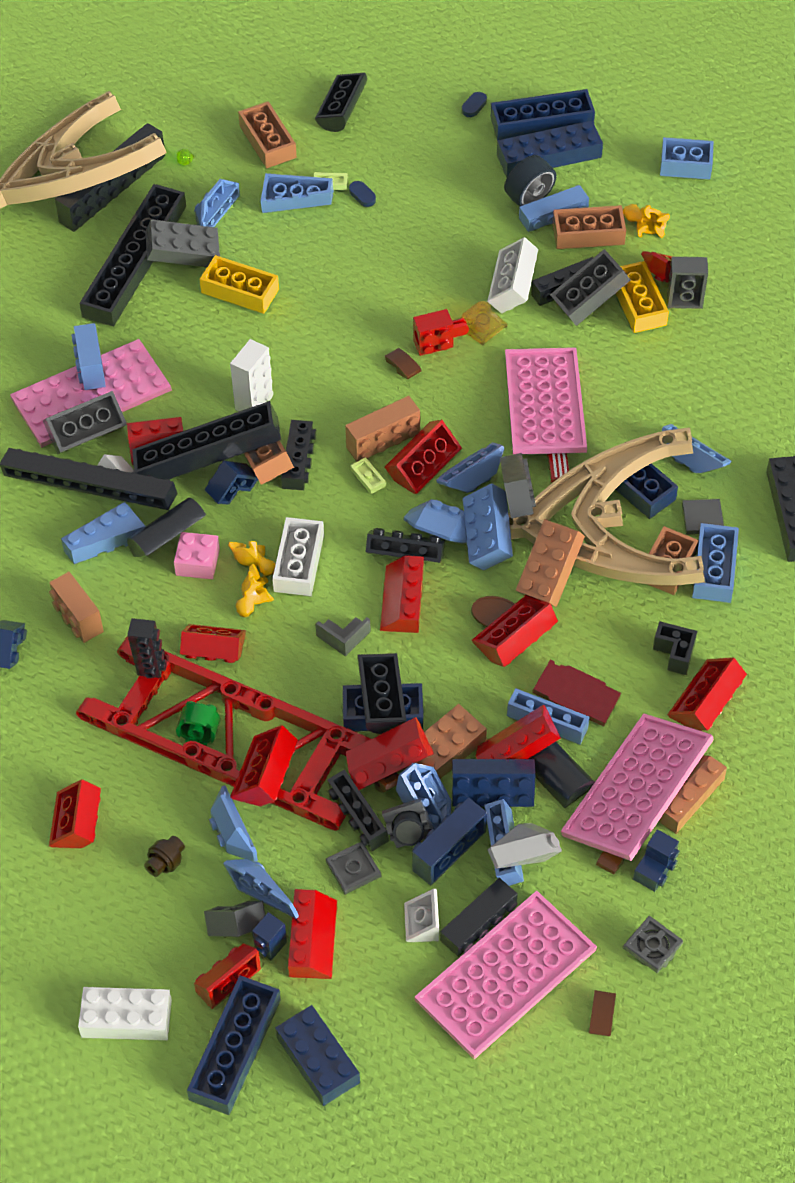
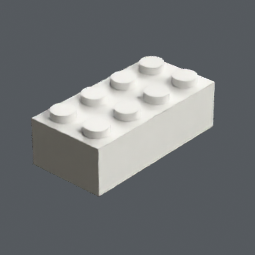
[487,237,538,314]
[230,339,273,411]
[273,517,324,596]
[78,987,172,1040]

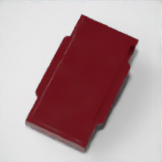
[533,659,621,727]

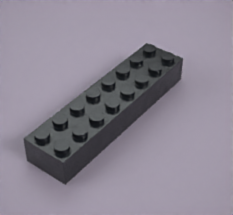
[55,123,165,232]
[132,401,281,480]

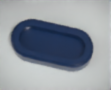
[462,92,487,117]
[349,181,376,207]

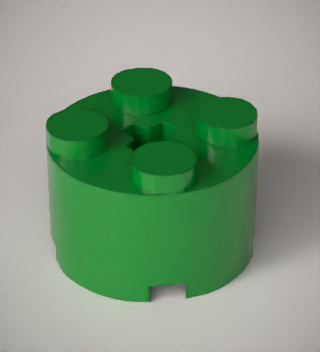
[176,701,220,746]

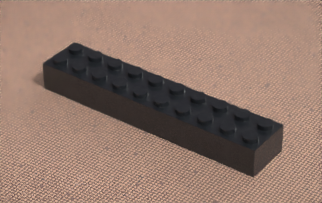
[79,184,186,327]

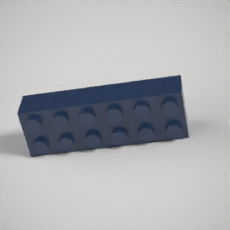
[490,89,595,140]
[497,121,603,178]
[187,975,281,1115]

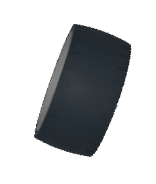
[504,155,557,206]

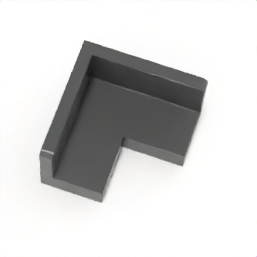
[315,617,371,657]
[204,901,265,937]

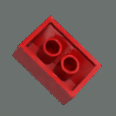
[127,417,183,465]
[180,624,246,663]
[49,779,101,849]
[194,943,261,1009]

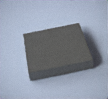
[682,499,724,534]
[326,842,382,894]

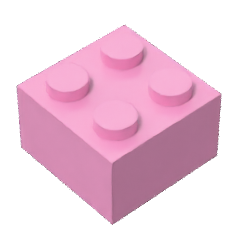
[174,532,220,580]

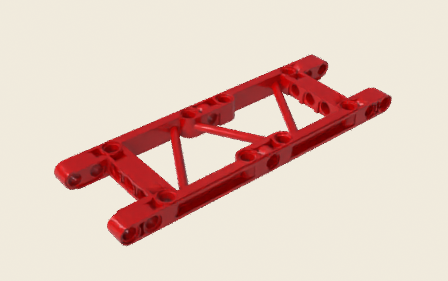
[76,636,371,831]

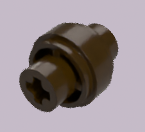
[144,836,185,877]

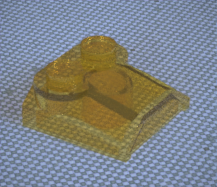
[461,301,507,345]

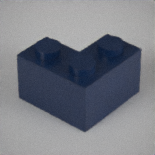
[205,461,258,505]
[0,620,27,669]
[633,829,680,892]

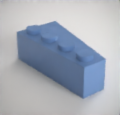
[261,173,334,213]
[61,502,145,564]

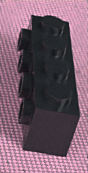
[531,257,593,306]
[281,420,316,491]
[365,528,445,563]
[127,618,167,678]
[327,769,389,851]
[440,877,518,957]

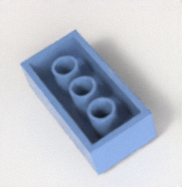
[463,483,513,571]
[692,523,739,603]

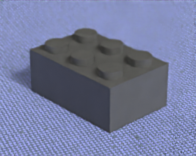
[667,257,708,309]

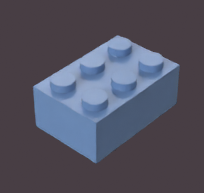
[660,137,714,179]
[71,323,106,390]

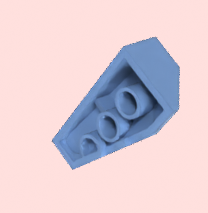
[223,859,299,919]

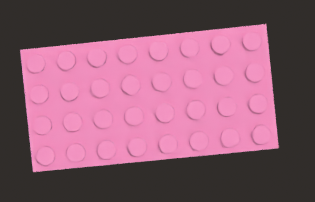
[10,339,172,448]
[505,348,587,454]
[561,714,713,861]
[414,891,597,1059]

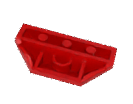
[641,251,674,283]

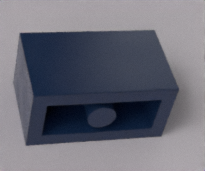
[252,912,287,961]

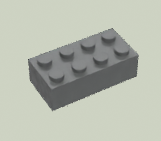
[146,220,220,267]
[550,249,631,326]
[43,391,127,454]
[500,453,536,518]

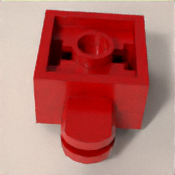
[413,309,469,356]

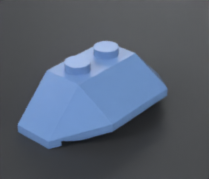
[194,179,240,227]
[662,424,731,473]
[436,442,504,492]
[404,499,467,543]
[396,763,451,829]
[209,785,258,862]

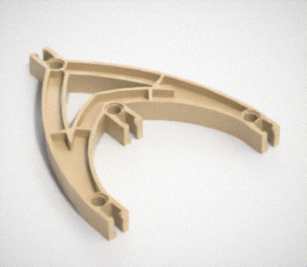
[0,91,167,209]
[508,428,705,585]

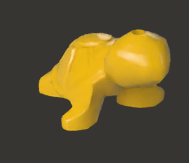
[622,204,670,238]
[228,541,276,576]
[236,564,274,617]

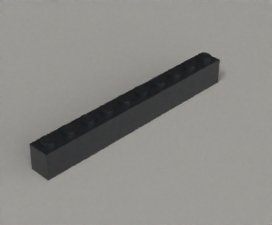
[0,448,178,511]

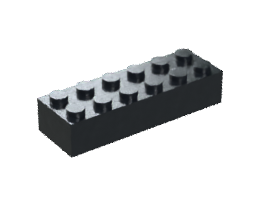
[766,456,795,562]

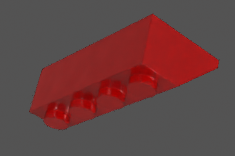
[384,419,462,494]
[380,556,424,633]
[472,595,558,667]
[667,657,747,731]
[476,705,561,759]
[346,717,434,790]
[230,725,298,807]
[288,889,337,979]

